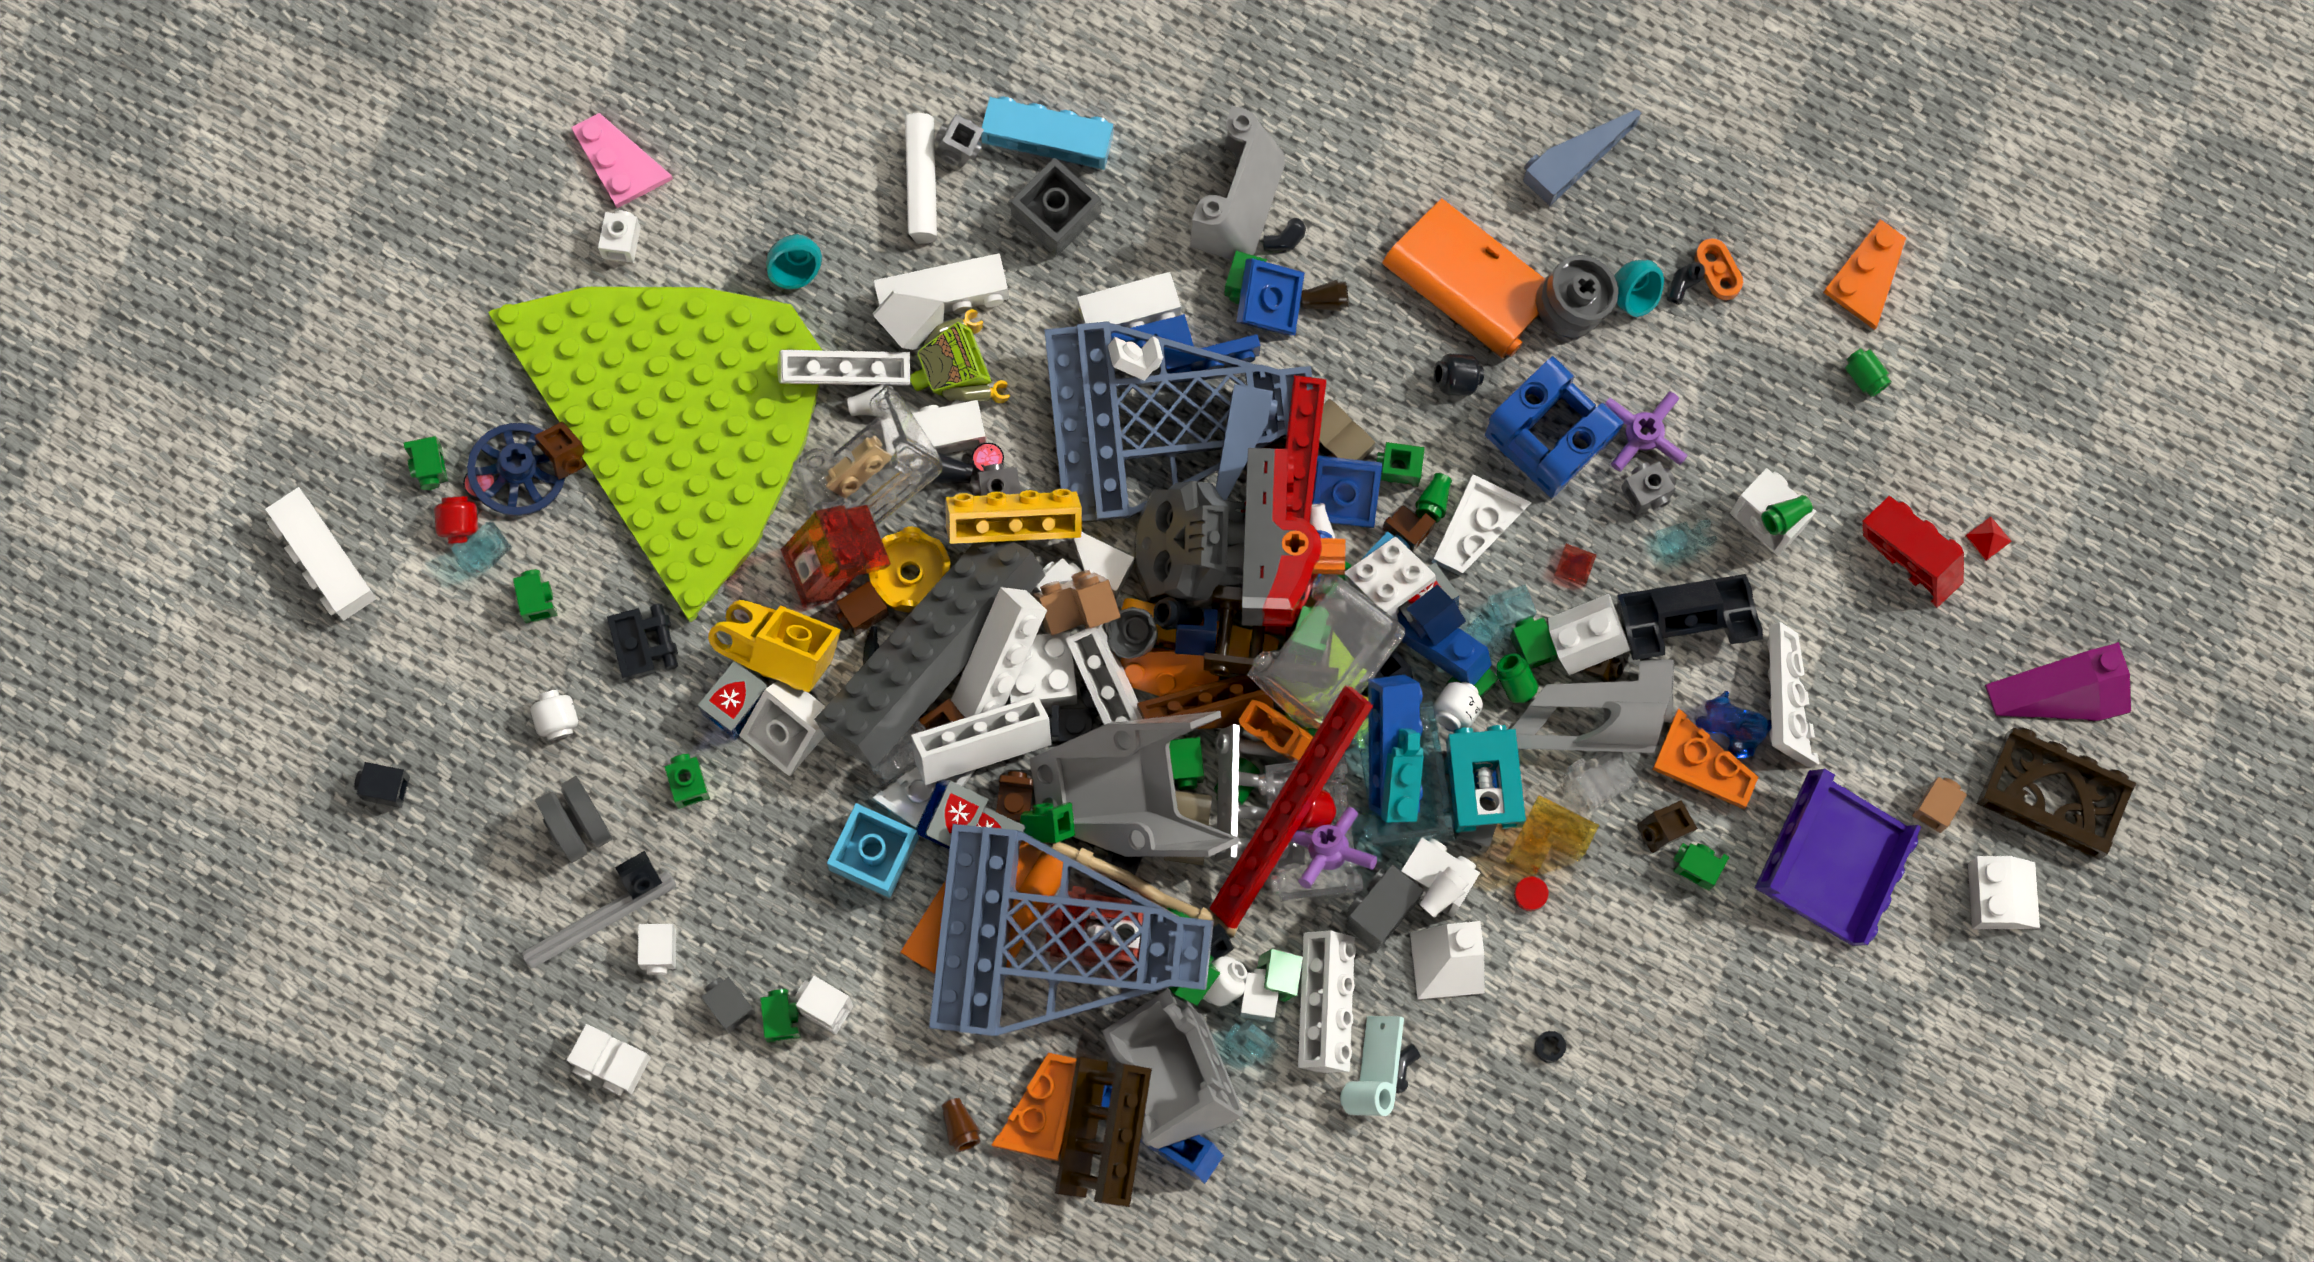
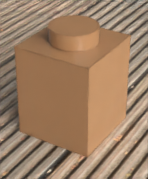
[1912,776,1967,833]

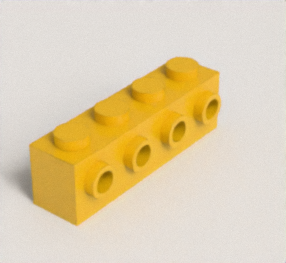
[946,489,1082,544]

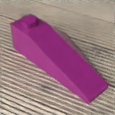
[1985,642,2131,721]

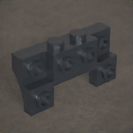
[1617,574,1763,660]

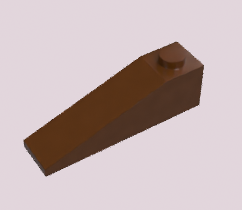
[1137,675,1274,729]

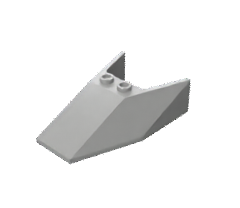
[1030,711,1238,857]

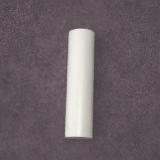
[905,113,937,244]
[778,350,910,386]

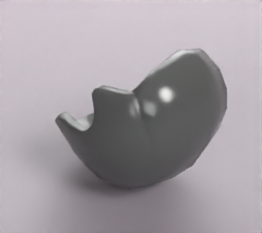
[1107,607,1158,659]

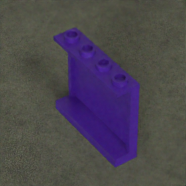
[1755,768,1921,946]

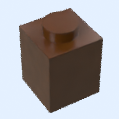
[835,581,889,636]

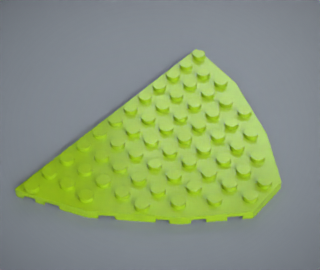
[488,286,823,623]

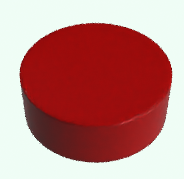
[1514,876,1549,911]

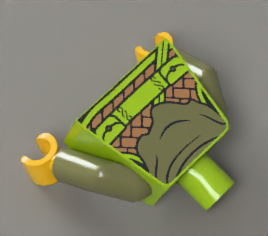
[910,309,1010,403]

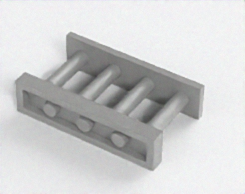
[1215,724,1304,870]

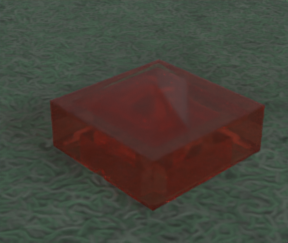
[1554,543,1597,587]

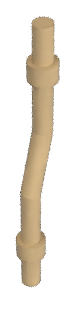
[1052,842,1238,938]

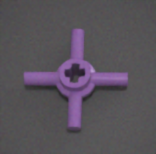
[1605,391,1688,472]
[1290,807,1377,889]

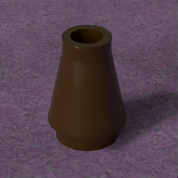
[1302,279,1349,311]

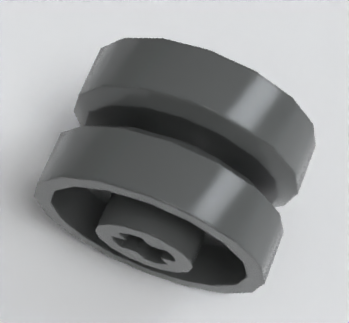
[1536,255,1618,338]
[535,776,613,863]

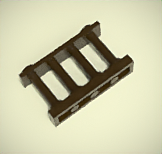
[1204,585,1346,688]
[1055,1057,1152,1207]

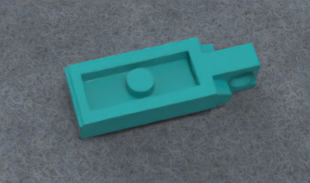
[1381,729,1424,822]

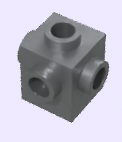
[934,114,984,167]
[1621,461,1676,515]
[972,464,1021,496]

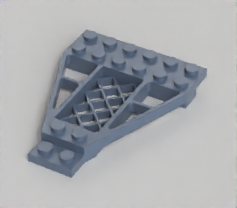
[1044,321,1313,523]
[929,824,1214,1036]

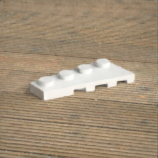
[1767,622,1819,767]

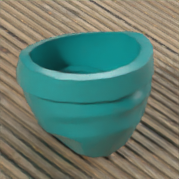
[766,234,822,289]
[1614,260,1664,317]

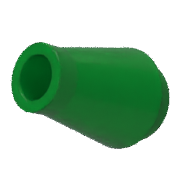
[1415,473,1452,523]
[1761,495,1813,535]

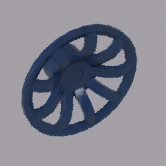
[467,423,566,516]

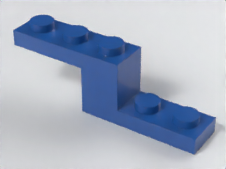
[1111,314,1261,374]

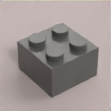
[1010,157,1101,256]
[1345,865,1424,952]

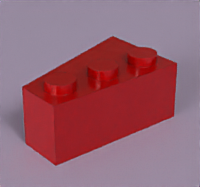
[1862,495,1964,608]

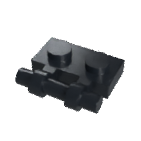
[607,604,678,681]

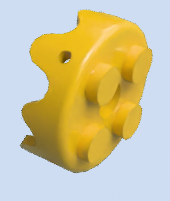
[868,526,951,613]

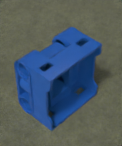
[1485,356,1625,499]

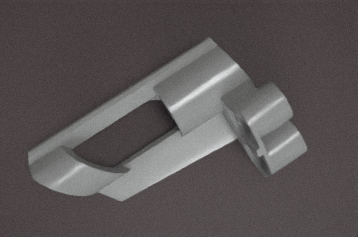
[1511,659,1674,753]

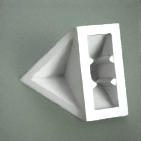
[873,290,944,350]

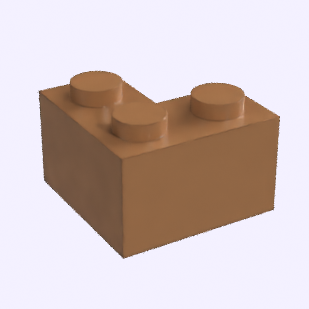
[1033,570,1121,635]

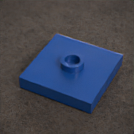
[1236,258,1305,336]
[1312,456,1382,528]

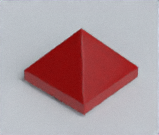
[1966,517,2012,561]

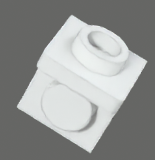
[1108,337,1163,381]

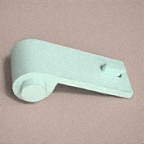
[1340,1016,1404,1116]

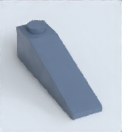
[1523,109,1641,206]
[1215,384,1278,500]

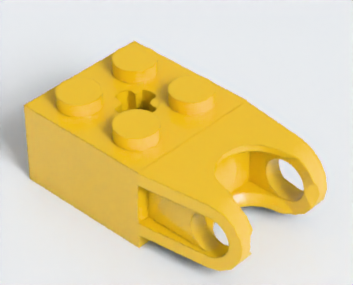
[708,600,841,693]

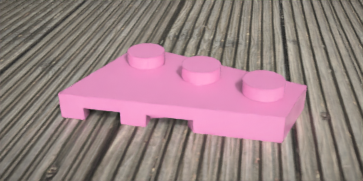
[571,113,673,209]

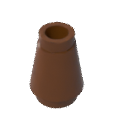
[941,1098,981,1152]

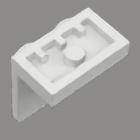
[1345,537,1436,635]

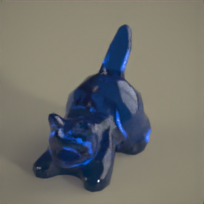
[1695,691,1772,758]

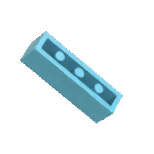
[981,96,1114,170]

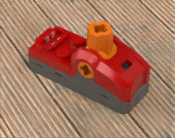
[1242,448,1346,627]

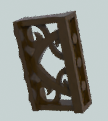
[1976,727,2136,860]

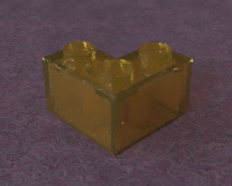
[1505,795,1599,876]

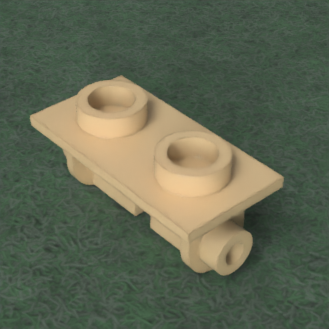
[825,436,893,499]

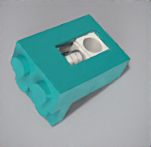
[1444,725,1526,833]

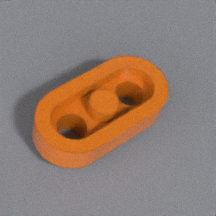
[1695,239,1743,300]

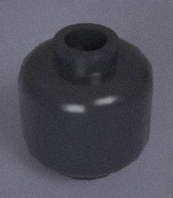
[1434,353,1484,396]

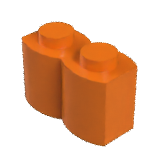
[1239,700,1313,763]

